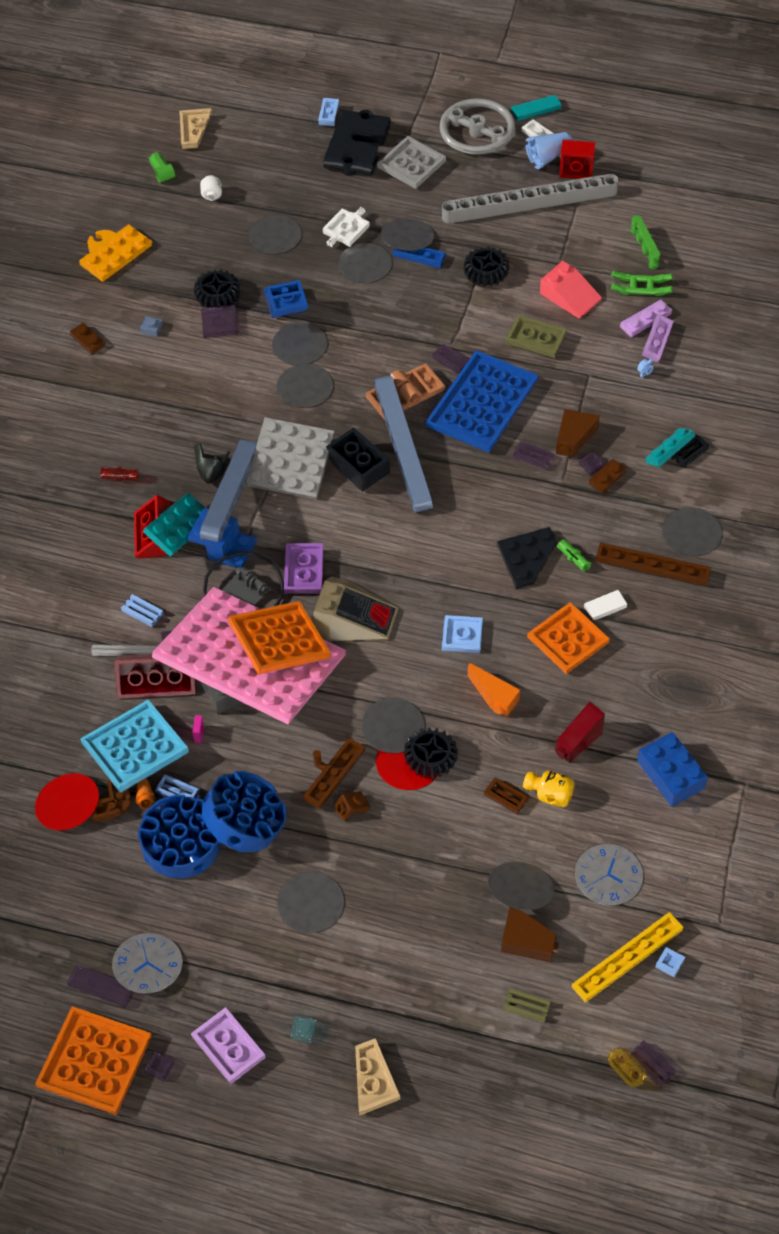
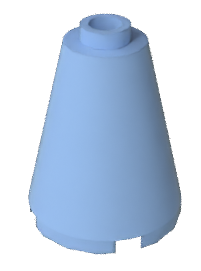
[525,132,572,169]

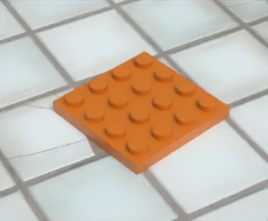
[228,601,331,675]
[35,1006,152,1115]

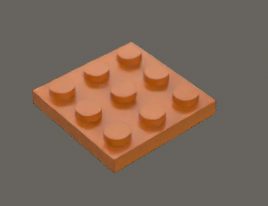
[527,602,610,674]

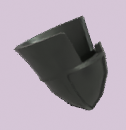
[193,443,231,484]

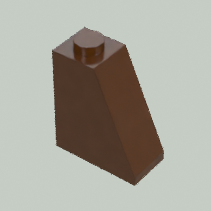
[556,410,600,457]
[501,907,559,962]

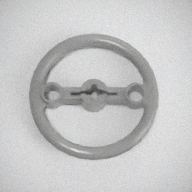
[440,98,515,154]

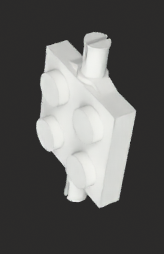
[323,207,369,247]

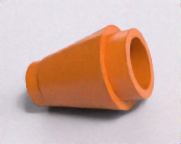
[136,779,156,809]

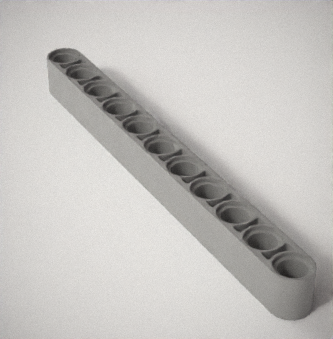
[442,174,618,223]

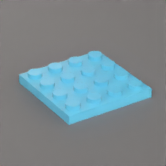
[80,700,189,793]

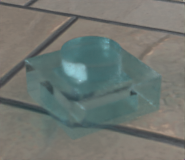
[290,1016,316,1043]

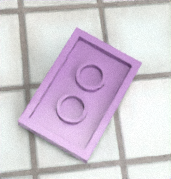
[191,1007,266,1084]

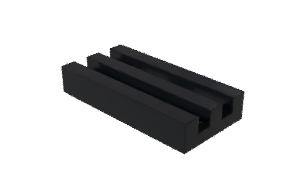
[671,435,710,468]

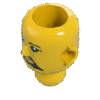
[523,770,574,808]

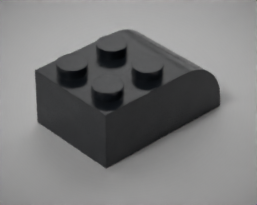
[326,427,390,492]

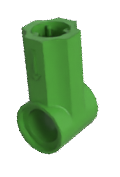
[149,152,175,183]

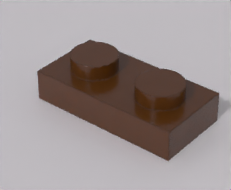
[70,322,105,355]
[589,459,627,494]

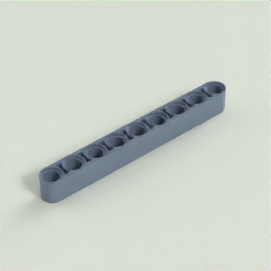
[374,375,433,513]
[200,439,257,543]

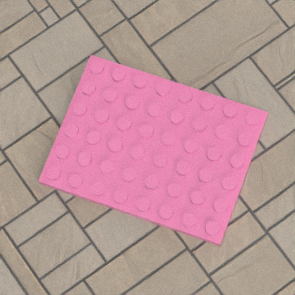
[152,587,346,724]

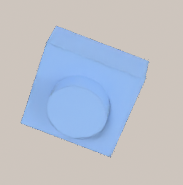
[656,947,685,978]

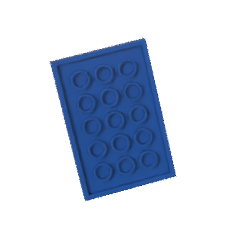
[426,350,539,453]

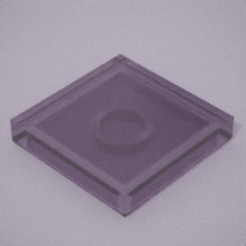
[201,305,238,338]

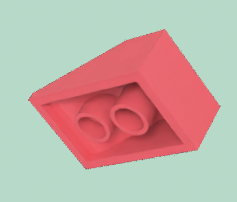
[540,261,602,319]

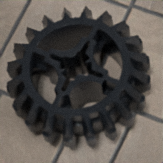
[464,246,510,287]
[194,269,240,310]
[404,727,458,779]

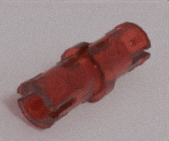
[100,467,139,481]

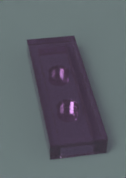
[67,965,133,1008]

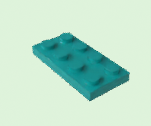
[143,492,205,557]

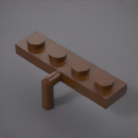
[303,737,365,809]

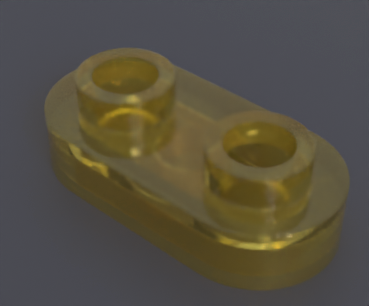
[608,1047,647,1087]

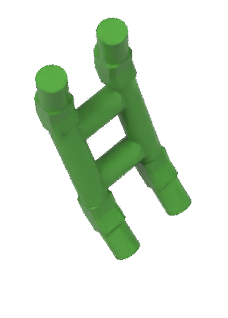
[611,270,673,296]

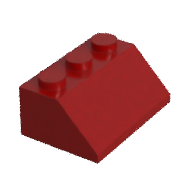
[134,495,174,558]

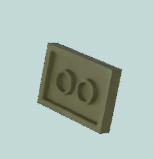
[505,315,567,358]

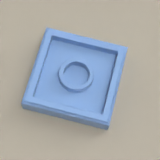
[442,615,483,653]

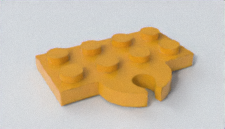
[79,224,152,282]

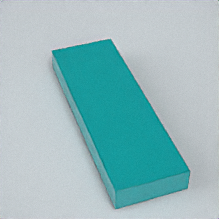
[511,95,562,121]

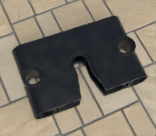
[323,109,391,176]

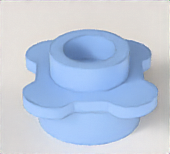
[637,359,653,378]

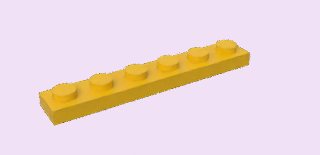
[572,912,683,1003]

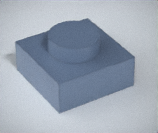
[140,316,163,337]

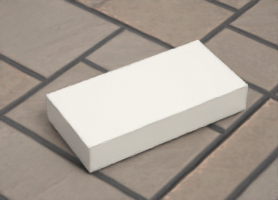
[584,590,627,621]

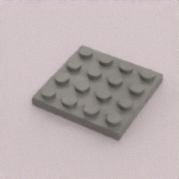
[246,417,335,500]

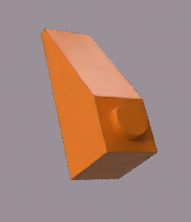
[468,663,520,717]

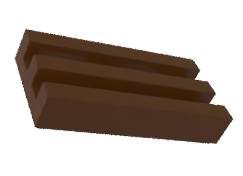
[484,777,529,815]

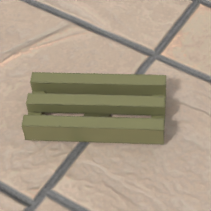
[503,988,551,1023]

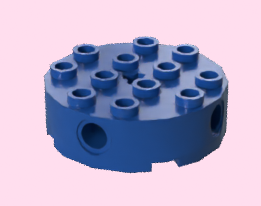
[202,771,286,852]
[138,794,222,878]

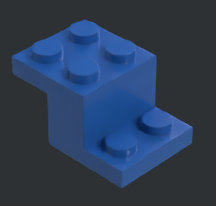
[264,280,308,318]
[188,508,257,568]

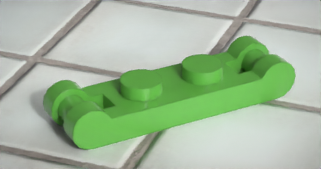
[630,215,660,270]

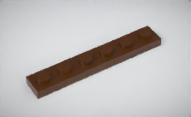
[595,542,711,587]

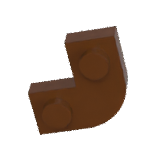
[92,780,131,823]

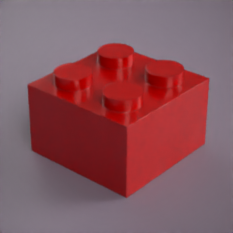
[559,140,596,179]

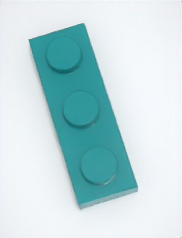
[645,428,695,467]

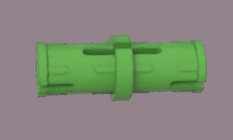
[557,539,591,572]

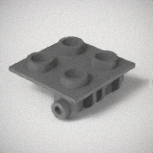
[221,566,272,606]

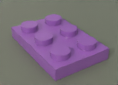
[284,543,324,594]

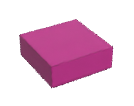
[193,715,205,743]

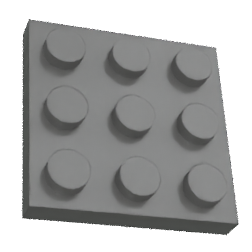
[377,136,446,189]

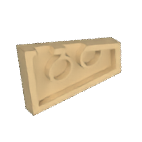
[179,108,212,149]
[355,1038,400,1116]

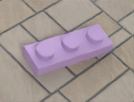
[620,300,672,337]
[642,314,674,363]

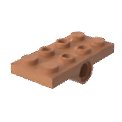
[366,363,445,420]

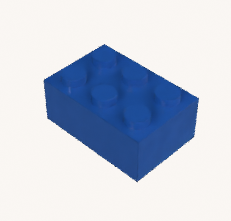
[637,732,708,807]

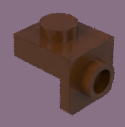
[334,791,370,821]

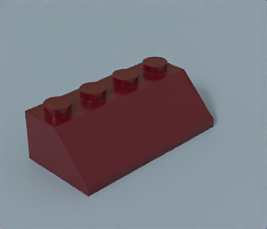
[114,654,196,699]

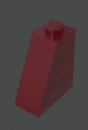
[555,702,605,763]

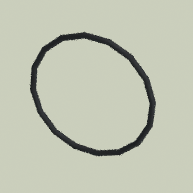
[203,551,284,606]

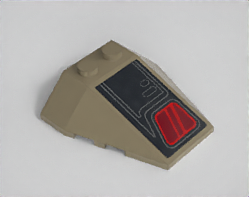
[312,577,399,643]

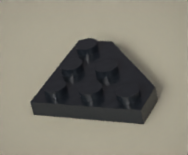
[497,527,556,589]

